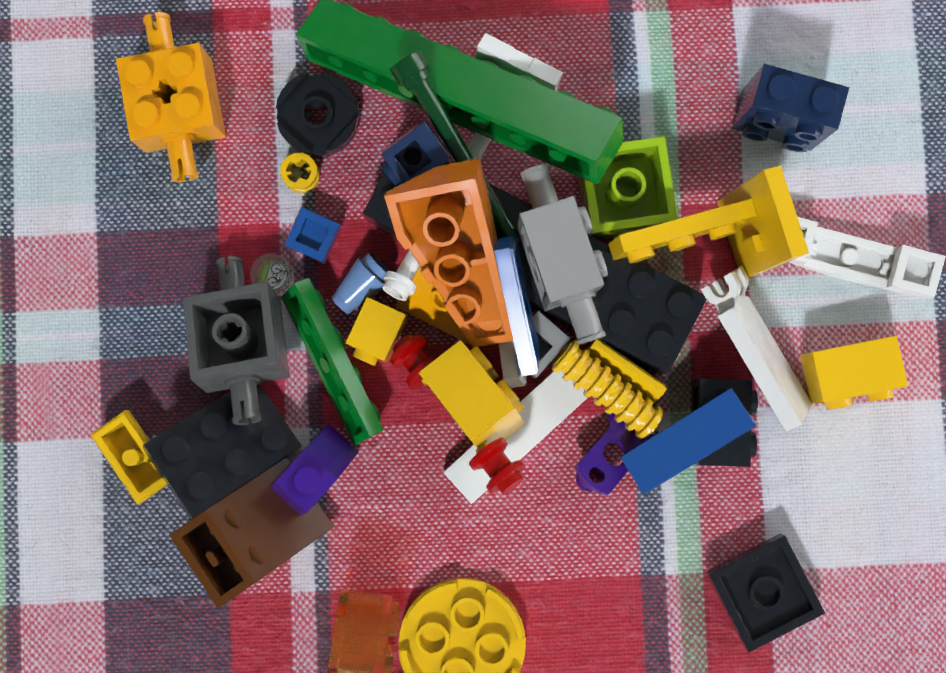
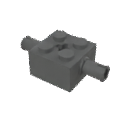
[183,256,290,425]

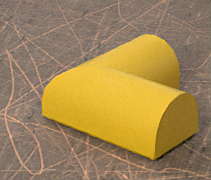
[90,410,167,505]

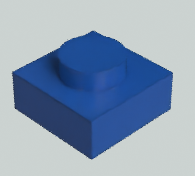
[284,207,342,264]

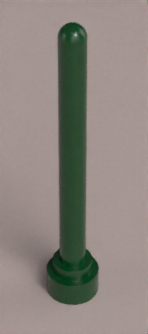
[390,50,520,243]

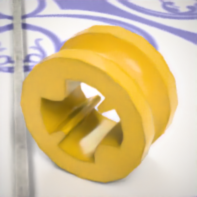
[280,153,320,193]

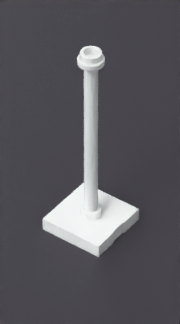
[382,33,563,301]

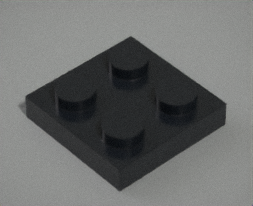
[706,533,825,652]

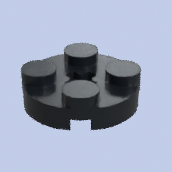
[276,73,361,159]

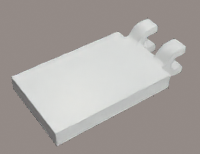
[701,266,812,432]

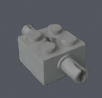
[517,164,608,345]

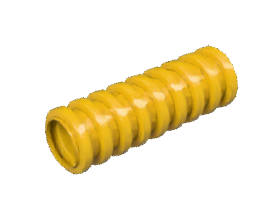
[552,340,663,439]

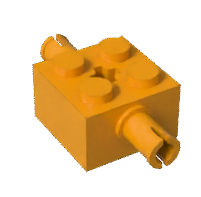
[116,12,226,182]

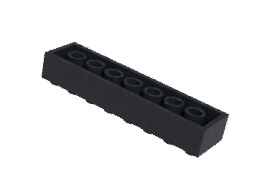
[363,147,707,375]

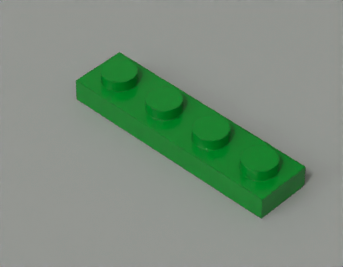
[281,278,384,446]

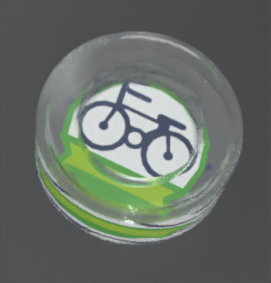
[250,253,294,296]

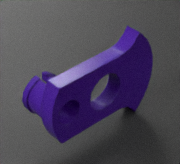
[574,413,651,495]

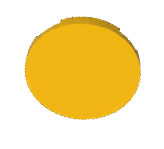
[398,578,526,673]

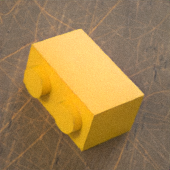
[800,336,908,410]

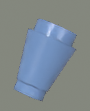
[331,252,390,314]

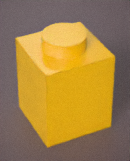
[345,297,409,366]

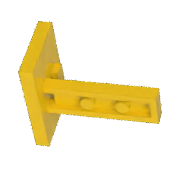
[609,165,809,278]

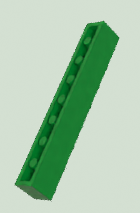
[295,0,623,185]

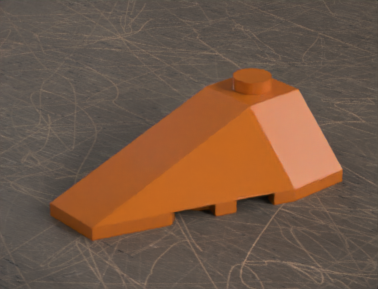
[384,158,513,347]

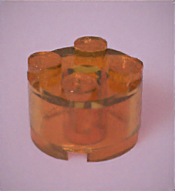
[327,588,400,673]

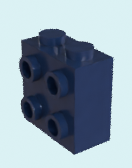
[732,64,850,152]

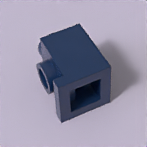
[380,118,451,186]

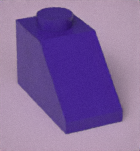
[269,424,359,515]

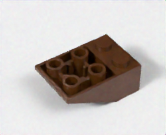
[169,457,335,609]

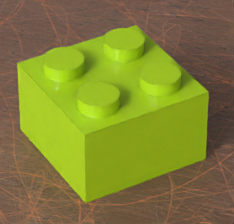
[577,136,678,240]

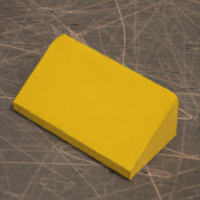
[587,339,667,404]

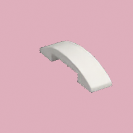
[788,217,946,298]

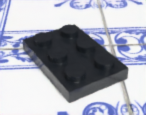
[143,384,302,520]

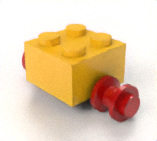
[390,334,525,495]

